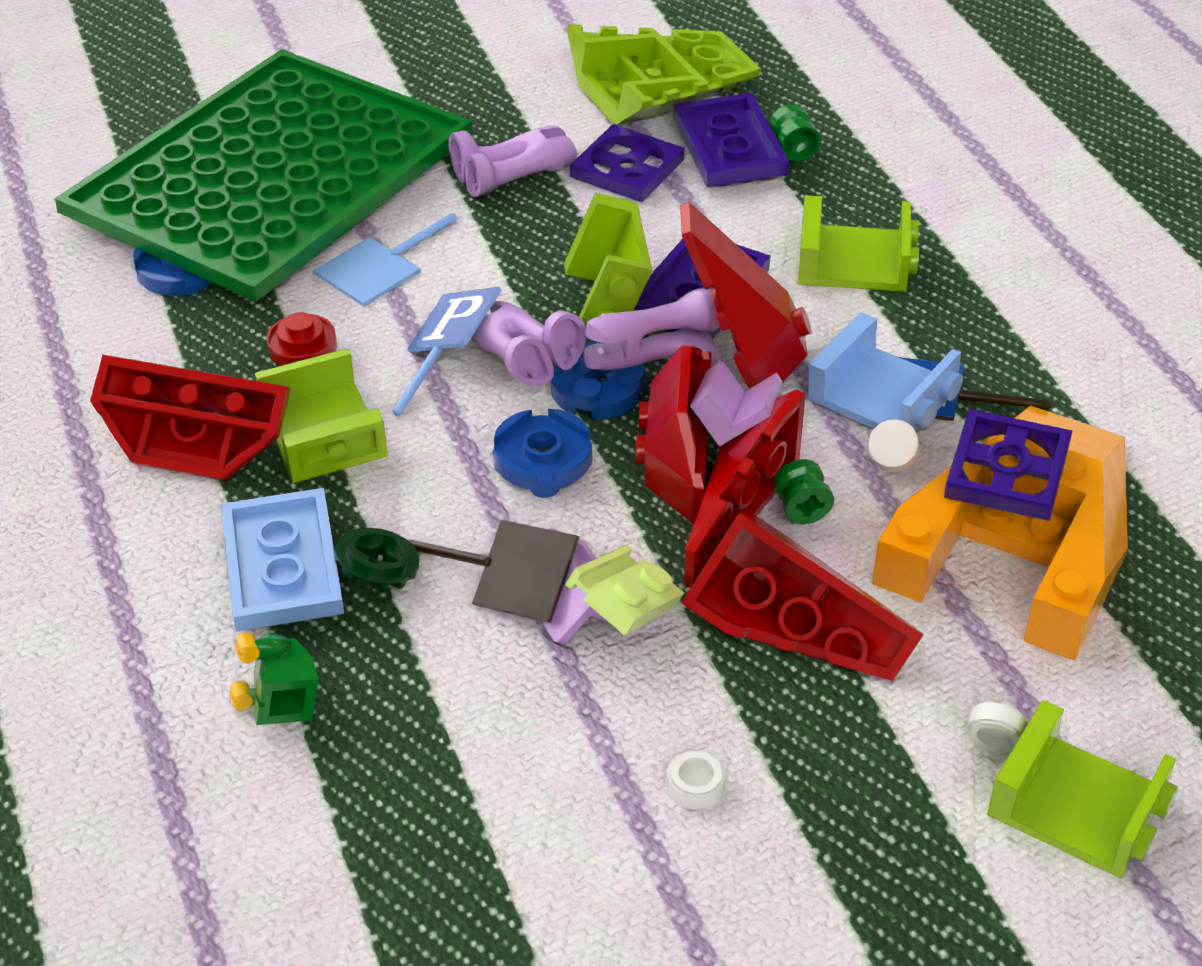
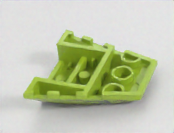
[567,24,761,125]

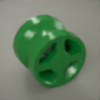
[773,459,835,524]

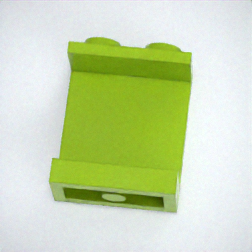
[564,193,652,326]
[798,195,919,292]
[254,348,388,483]
[987,699,1179,879]

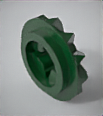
[334,528,419,592]

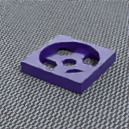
[570,124,684,202]
[944,409,1073,521]

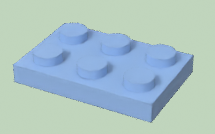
[221,488,344,632]

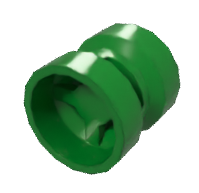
[769,104,821,162]

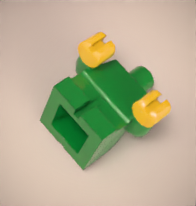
[229,633,319,725]

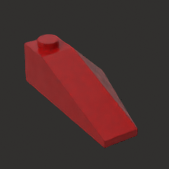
[680,202,812,389]
[684,390,806,588]
[681,513,924,681]

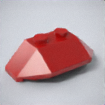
[635,345,712,524]
[90,354,291,481]

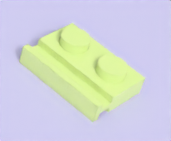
[565,545,684,636]

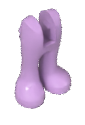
[449,125,577,197]
[584,288,720,370]
[471,301,587,385]

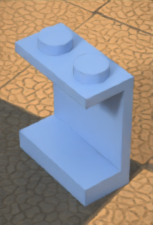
[808,312,963,433]

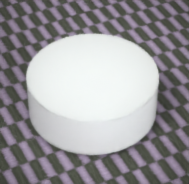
[868,419,920,472]
[966,702,1028,753]
[667,750,726,810]

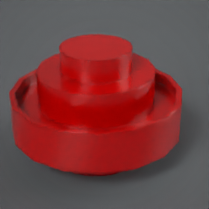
[266,312,338,366]

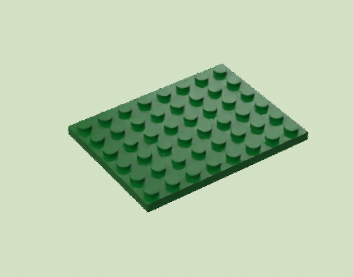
[54,49,472,302]

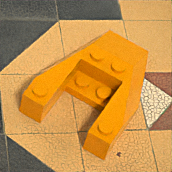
[872,406,1128,661]

